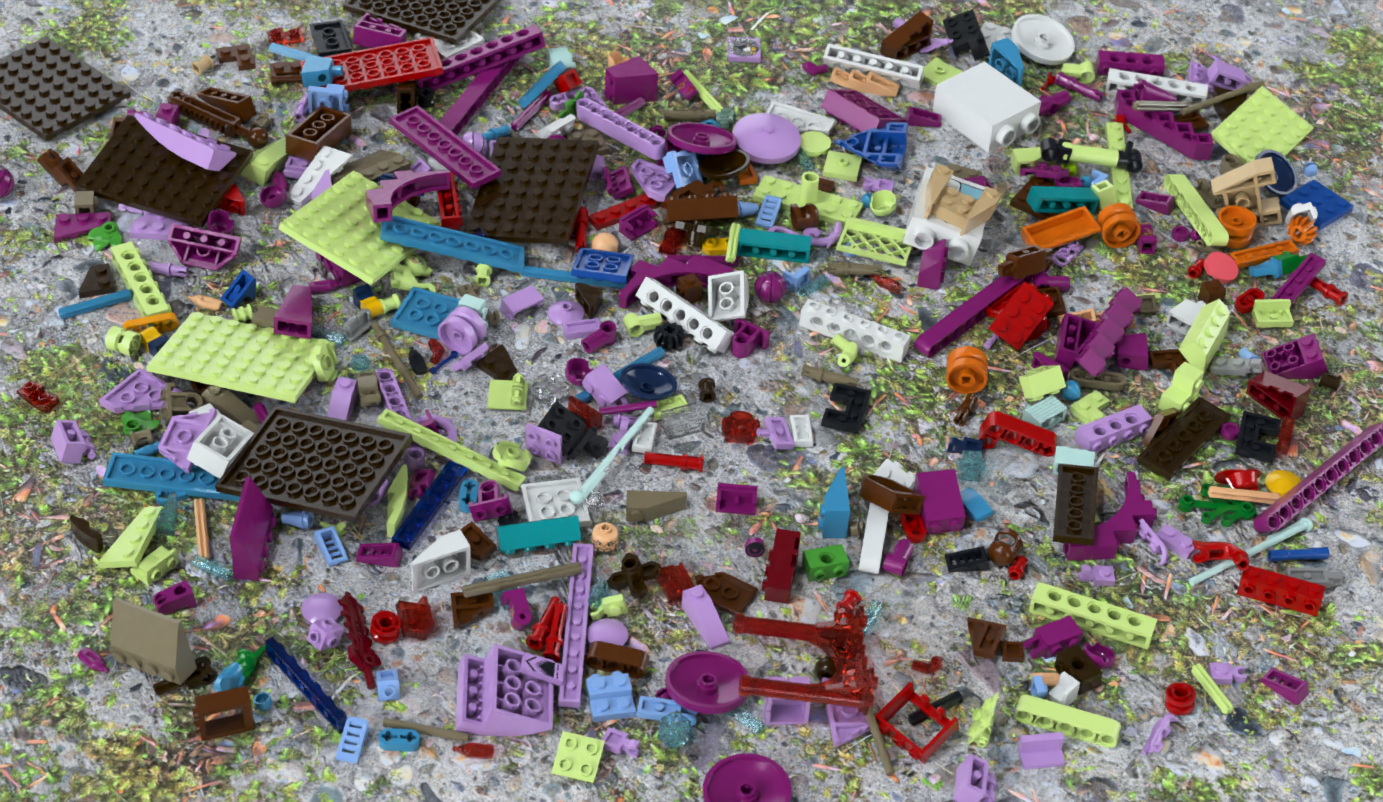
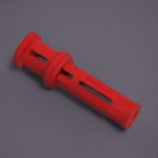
[574,207,589,252]
[1309,277,1348,306]
[644,451,704,473]
[526,596,563,651]
[541,603,568,663]

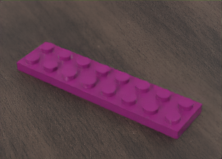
[389,105,502,189]

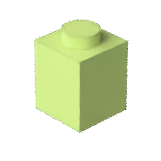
[1091,180,1117,210]

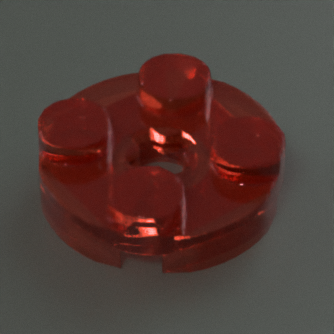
[721,411,760,444]
[1275,416,1295,455]

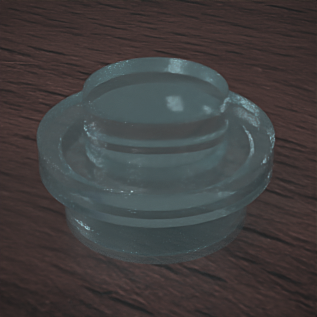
[350,354,370,371]

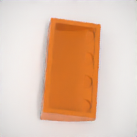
[1021,206,1101,249]

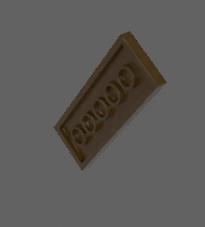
[1137,397,1231,480]
[1052,463,1099,546]

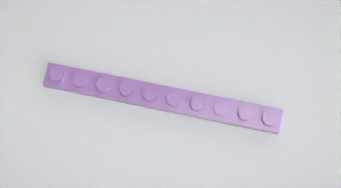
[558,543,594,708]

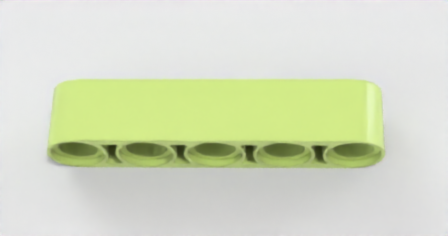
[1014,695,1121,748]

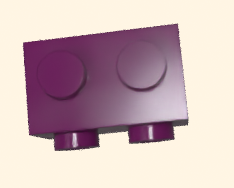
[602,165,635,200]

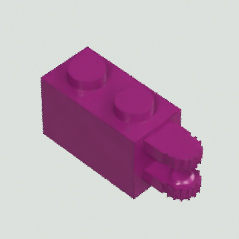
[1023,615,1083,659]

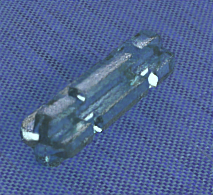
[795,146,814,171]
[797,274,829,297]
[312,324,346,345]
[726,708,764,733]

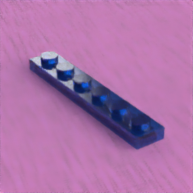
[391,461,466,551]
[265,637,347,734]

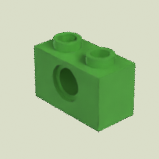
[802,544,849,582]

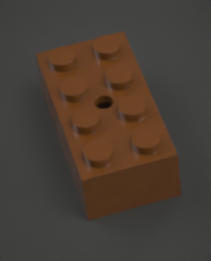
[286,105,351,162]
[661,193,739,224]

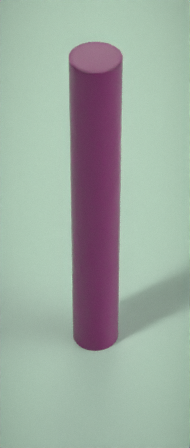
[599,400,657,416]

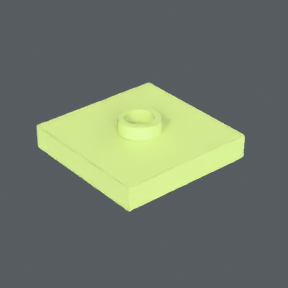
[922,58,963,87]
[823,150,862,182]

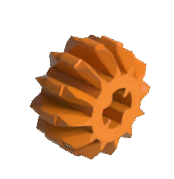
[1286,215,1318,246]

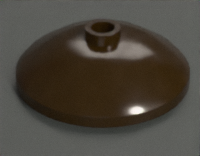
[698,149,750,181]

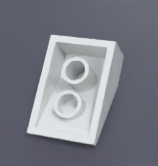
[708,270,749,322]
[187,413,254,478]
[411,530,471,593]

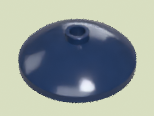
[1255,149,1298,196]
[620,363,677,401]

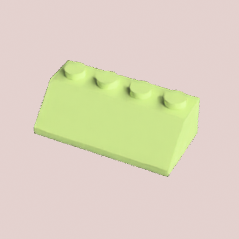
[1178,299,1230,373]

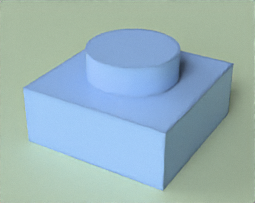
[1030,675,1048,699]

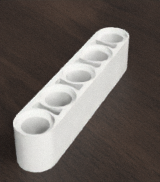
[859,502,889,574]

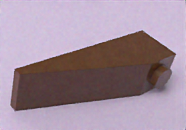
[197,87,257,123]

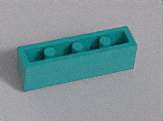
[1026,186,1100,214]
[737,228,812,264]
[495,515,581,554]

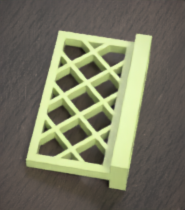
[836,216,914,266]

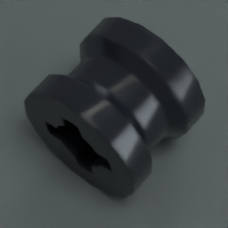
[418,87,435,108]

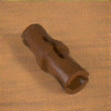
[953,393,978,426]

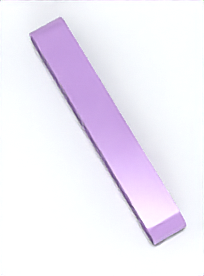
[576,98,665,160]
[376,368,425,473]

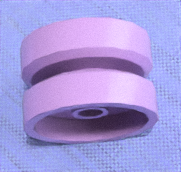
[437,306,487,355]

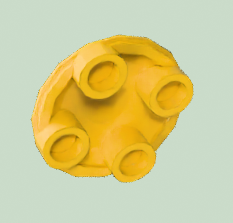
[1265,470,1302,497]

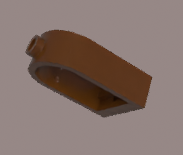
[859,474,925,515]

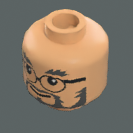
[592,522,619,553]

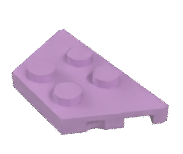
[158,408,217,474]
[821,677,871,747]

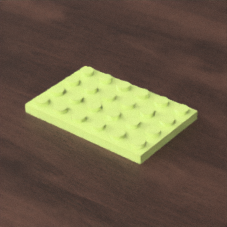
[1211,86,1314,164]

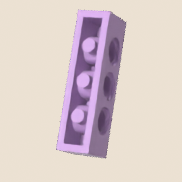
[1074,404,1152,453]

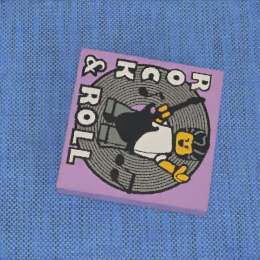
[727,37,761,63]

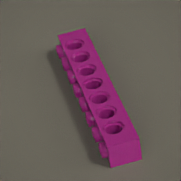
[414,24,546,90]

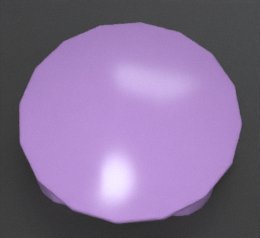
[301,593,343,625]
[587,618,628,646]

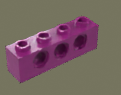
[1096,50,1165,77]

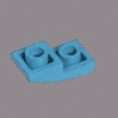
[960,487,994,522]

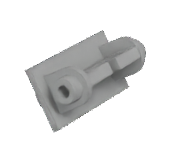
[337,308,375,342]

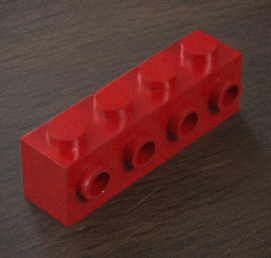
[436,172,463,231]
[1237,565,1325,617]

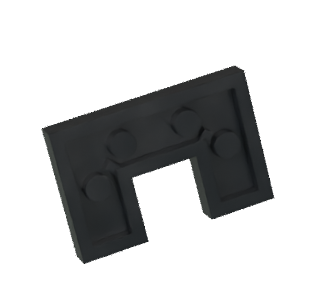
[821,383,872,434]
[1234,411,1281,463]

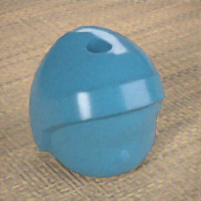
[1062,380,1081,401]

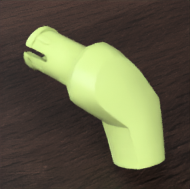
[832,334,858,367]

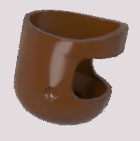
[790,203,819,230]
[988,528,1023,566]

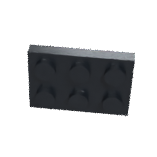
[310,20,352,57]

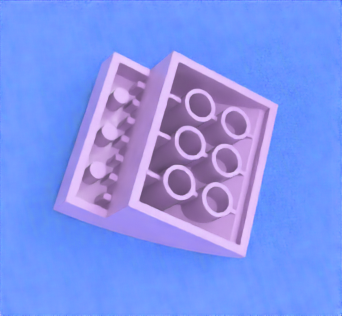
[455,644,553,736]

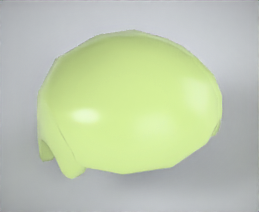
[870,190,897,217]

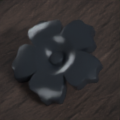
[498,510,522,526]

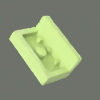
[1252,299,1294,328]

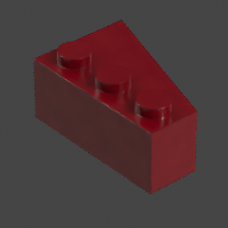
[1246,371,1311,425]
[761,528,801,604]

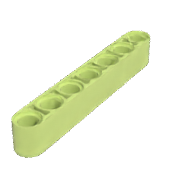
[1164,174,1229,246]

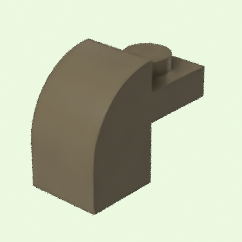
[355,371,381,407]

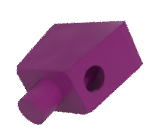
[1112,333,1149,370]

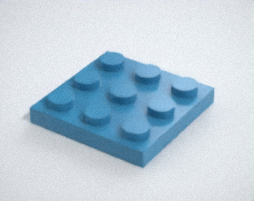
[391,287,460,340]

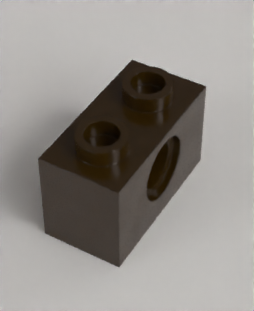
[1054,644,1103,695]

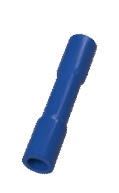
[1268,547,1329,562]

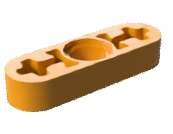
[122,312,179,333]

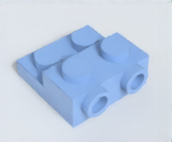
[308,83,349,115]
[662,150,703,189]
[586,671,636,722]

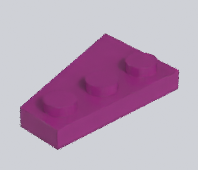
[54,212,112,243]

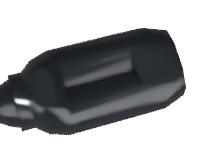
[408,347,427,375]

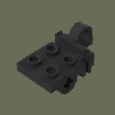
[942,9,990,61]
[538,401,608,461]

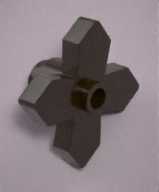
[674,220,720,247]
[607,553,662,599]

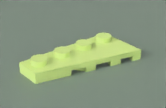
[97,506,165,569]

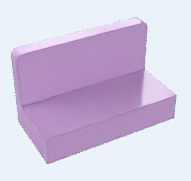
[1017,732,1066,769]

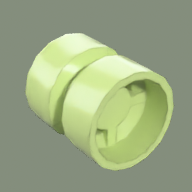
[105,325,141,357]

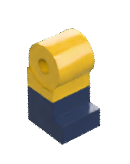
[353,283,384,318]
[139,326,170,357]

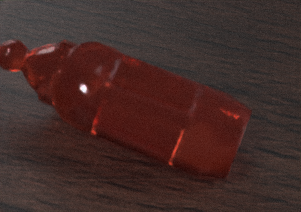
[870,274,901,294]
[452,742,494,759]

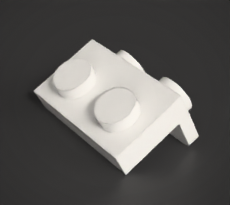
[536,113,576,139]
[1285,202,1318,226]
[873,458,916,489]

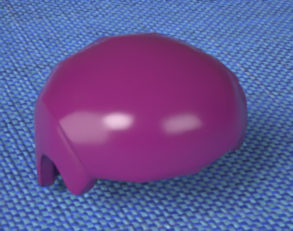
[1055,176,1082,187]
[260,183,287,208]
[207,210,234,235]
[565,358,594,386]
[1083,642,1115,670]

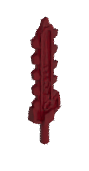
[338,591,382,690]

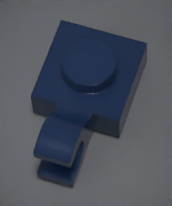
[947,437,983,459]

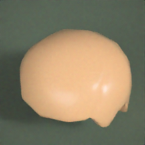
[608,51,630,67]
[591,232,619,252]

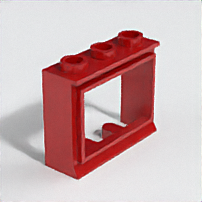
[875,682,959,764]

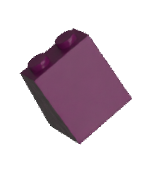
[604,56,658,105]
[914,469,966,535]

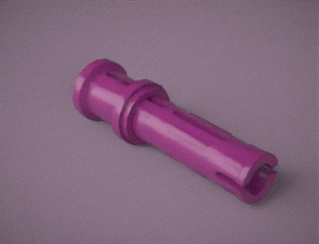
[1054,71,1104,103]

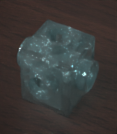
[957,450,986,482]
[657,710,692,750]

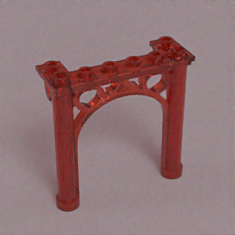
[733,606,878,716]

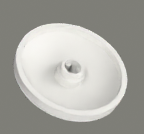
[1011,14,1075,65]

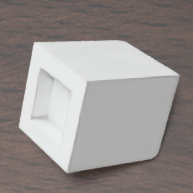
[1047,672,1080,706]

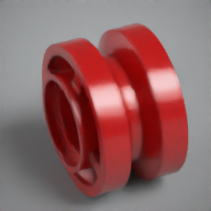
[370,611,401,644]
[1165,682,1196,715]

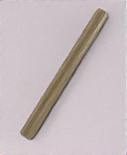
[1132,101,1197,112]
[462,562,582,598]

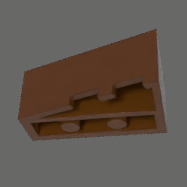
[880,11,933,60]

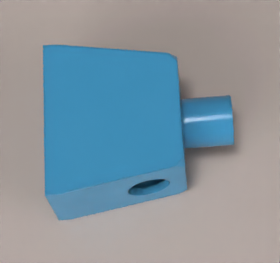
[301,57,343,88]

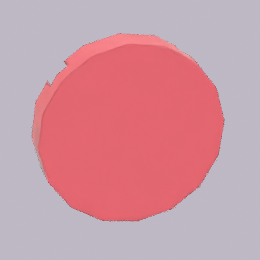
[1204,252,1238,284]

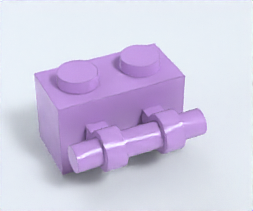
[50,420,96,464]
[953,753,997,802]

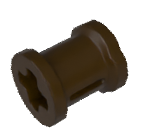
[1318,371,1342,392]
[698,378,716,403]

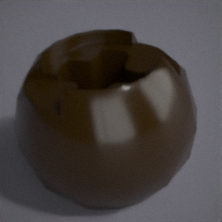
[814,656,841,682]

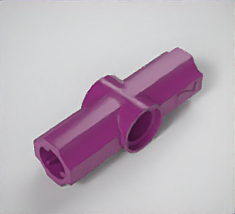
[1038,90,1071,117]

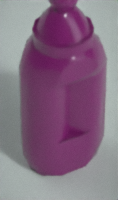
[271,169,289,192]
[308,279,344,293]
[77,647,109,673]

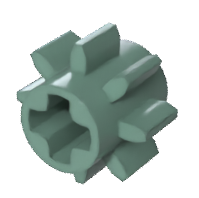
[716,107,736,129]

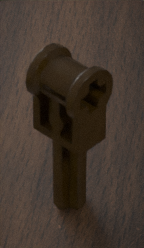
[153,656,218,695]

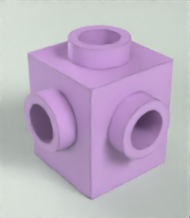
[306,617,344,651]

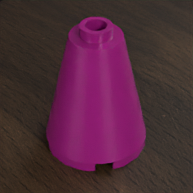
[1132,79,1178,101]

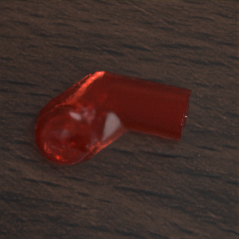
[428,338,445,364]
[911,656,943,674]

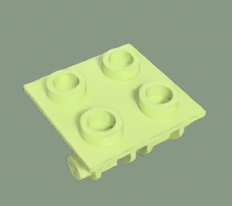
[487,373,528,411]
[967,692,999,748]
[551,731,605,783]

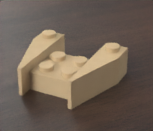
[1211,157,1282,226]
[924,163,1002,236]

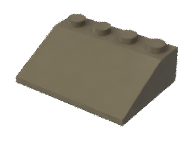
[331,150,410,186]
[111,597,197,685]

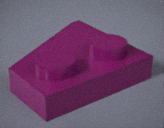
[1020,162,1069,179]

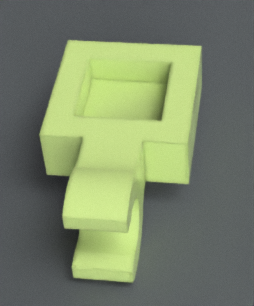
[590,594,628,620]

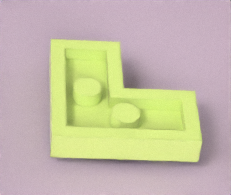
[1069,390,1110,424]

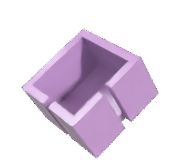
[763,676,812,725]

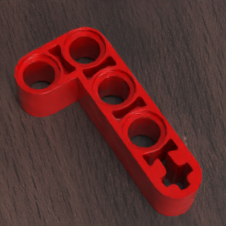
[978,411,1057,457]

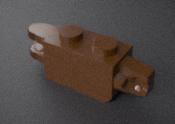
[998,245,1053,279]

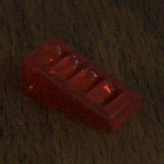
[568,395,602,430]

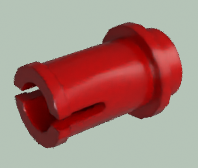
[1188,258,1205,278]
[1008,556,1028,580]

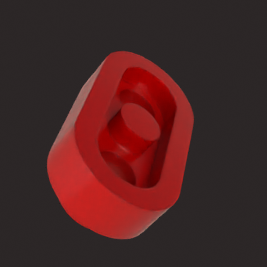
[1234,288,1265,314]
[900,513,927,543]

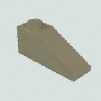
[201,385,260,425]
[626,490,687,522]

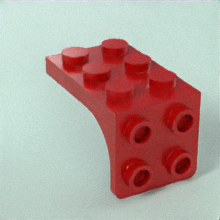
[988,282,1054,351]

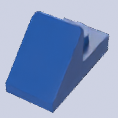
[220,269,256,309]

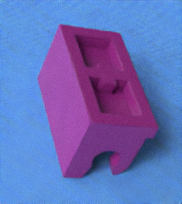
[619,203,658,241]
[716,483,758,515]

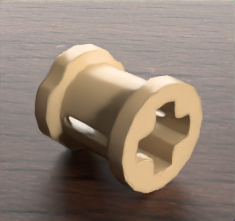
[191,54,214,76]

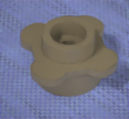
[850,516,865,540]

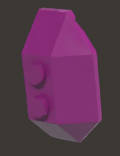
[167,223,242,271]

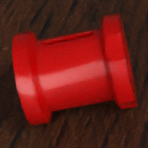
[836,589,862,617]

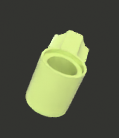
[1062,61,1095,83]
[623,312,662,337]

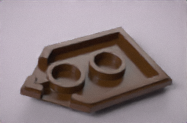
[695,572,758,616]

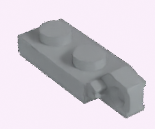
[1210,357,1264,376]
[1284,567,1343,588]

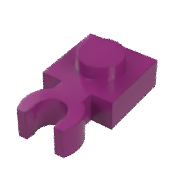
[407,469,435,501]

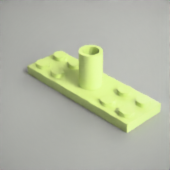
[752,172,863,227]

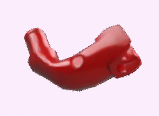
[1192,540,1249,571]

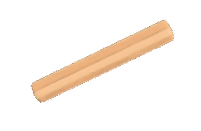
[1208,486,1281,504]
[193,498,210,562]

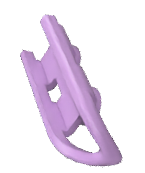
[1051,240,1084,267]
[1138,519,1169,566]
[1141,713,1178,755]

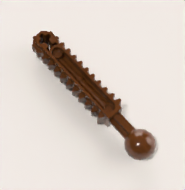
[167,90,269,149]

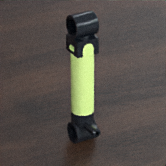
[1040,137,1143,173]

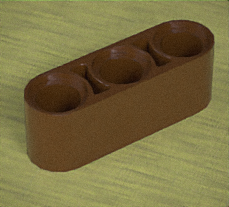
[585,641,650,678]

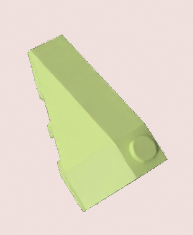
[240,137,291,186]

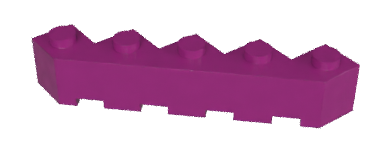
[1114,89,1214,160]
[1074,286,1143,377]

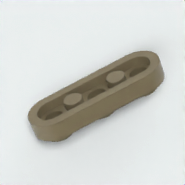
[1069,368,1126,391]

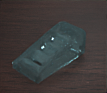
[156,492,178,536]

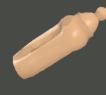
[187,295,223,311]
[1031,672,1060,687]

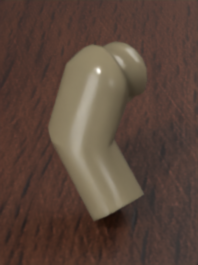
[1195,239,1221,253]

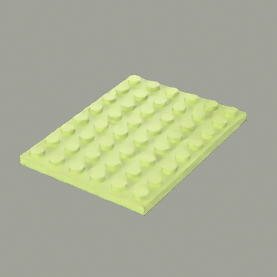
[278,171,441,285]
[147,312,335,403]

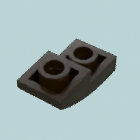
[69,515,103,553]

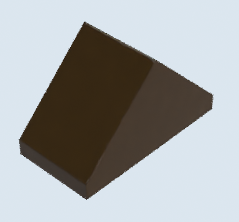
[575,283,603,319]

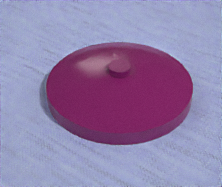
[667,122,737,154]
[665,651,751,714]
[703,753,792,802]

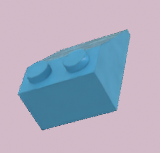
[989,38,1024,87]
[818,467,850,538]

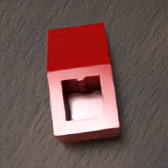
[217,184,245,216]

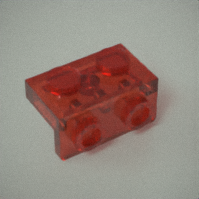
[395,596,435,640]

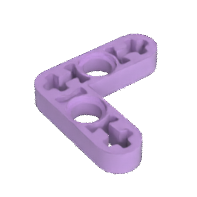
[549,87,610,111]

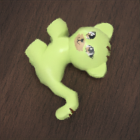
[389,252,437,293]

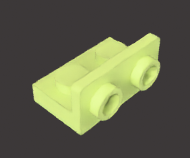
[130,546,179,586]

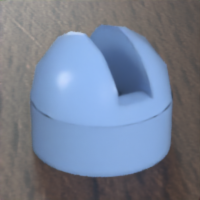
[1303,162,1317,176]

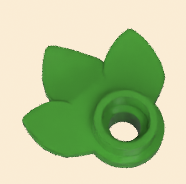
[558,91,584,119]
[87,221,122,251]
[121,410,160,436]

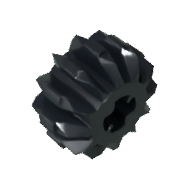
[653,321,685,351]

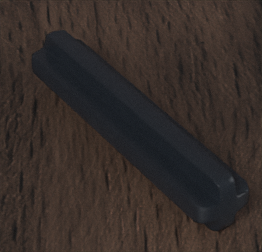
[907,691,963,726]

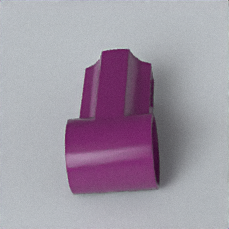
[1033,272,1070,292]
[581,321,616,354]
[882,538,914,577]

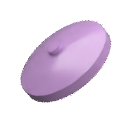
[732,113,801,164]

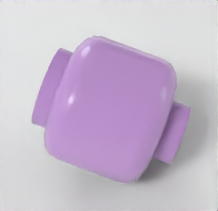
[589,154,606,180]

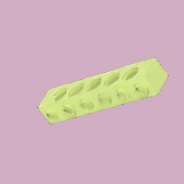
[110,241,172,327]
[1029,582,1157,650]

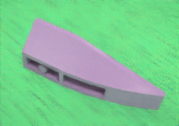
[134,111,236,171]

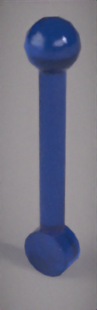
[430,351,458,374]

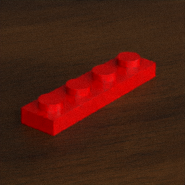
[588,193,657,231]

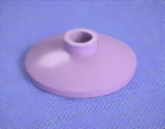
[548,300,585,326]

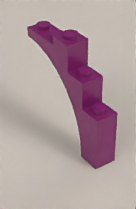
[366,170,450,223]
[618,254,734,309]
[1063,472,1157,561]

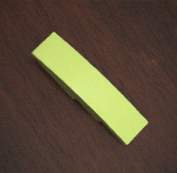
[387,464,408,538]

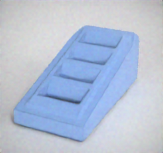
[755,195,782,229]
[313,526,349,567]
[336,716,369,764]

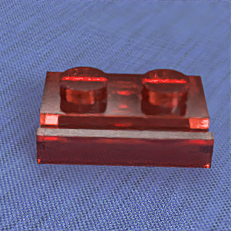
[656,562,695,604]

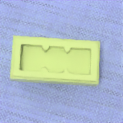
[651,394,690,421]

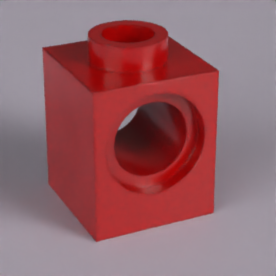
[553,68,582,94]

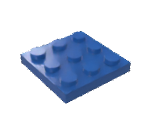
[1279,179,1354,231]
[571,247,634,284]

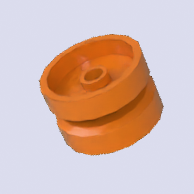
[1097,203,1141,248]
[1217,205,1257,249]
[946,346,988,394]

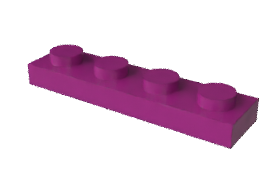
[1272,253,1326,307]

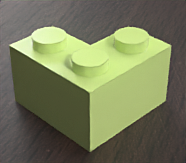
[1158,362,1204,418]
[1019,365,1066,401]

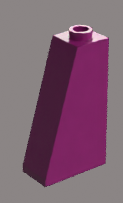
[274,284,312,339]

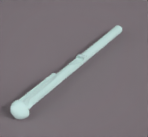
[570,407,654,504]
[1188,517,1313,586]

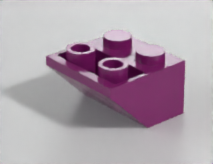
[917,239,949,290]

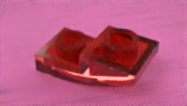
[267,27,305,45]
[658,227,686,255]
[16,381,60,413]

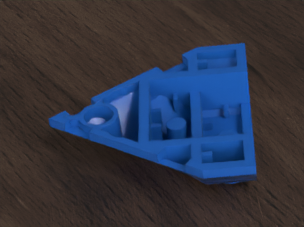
[835,122,908,171]

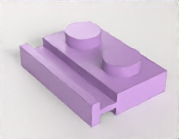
[283,156,311,179]

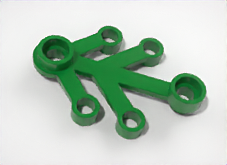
[1178,483,1256,527]

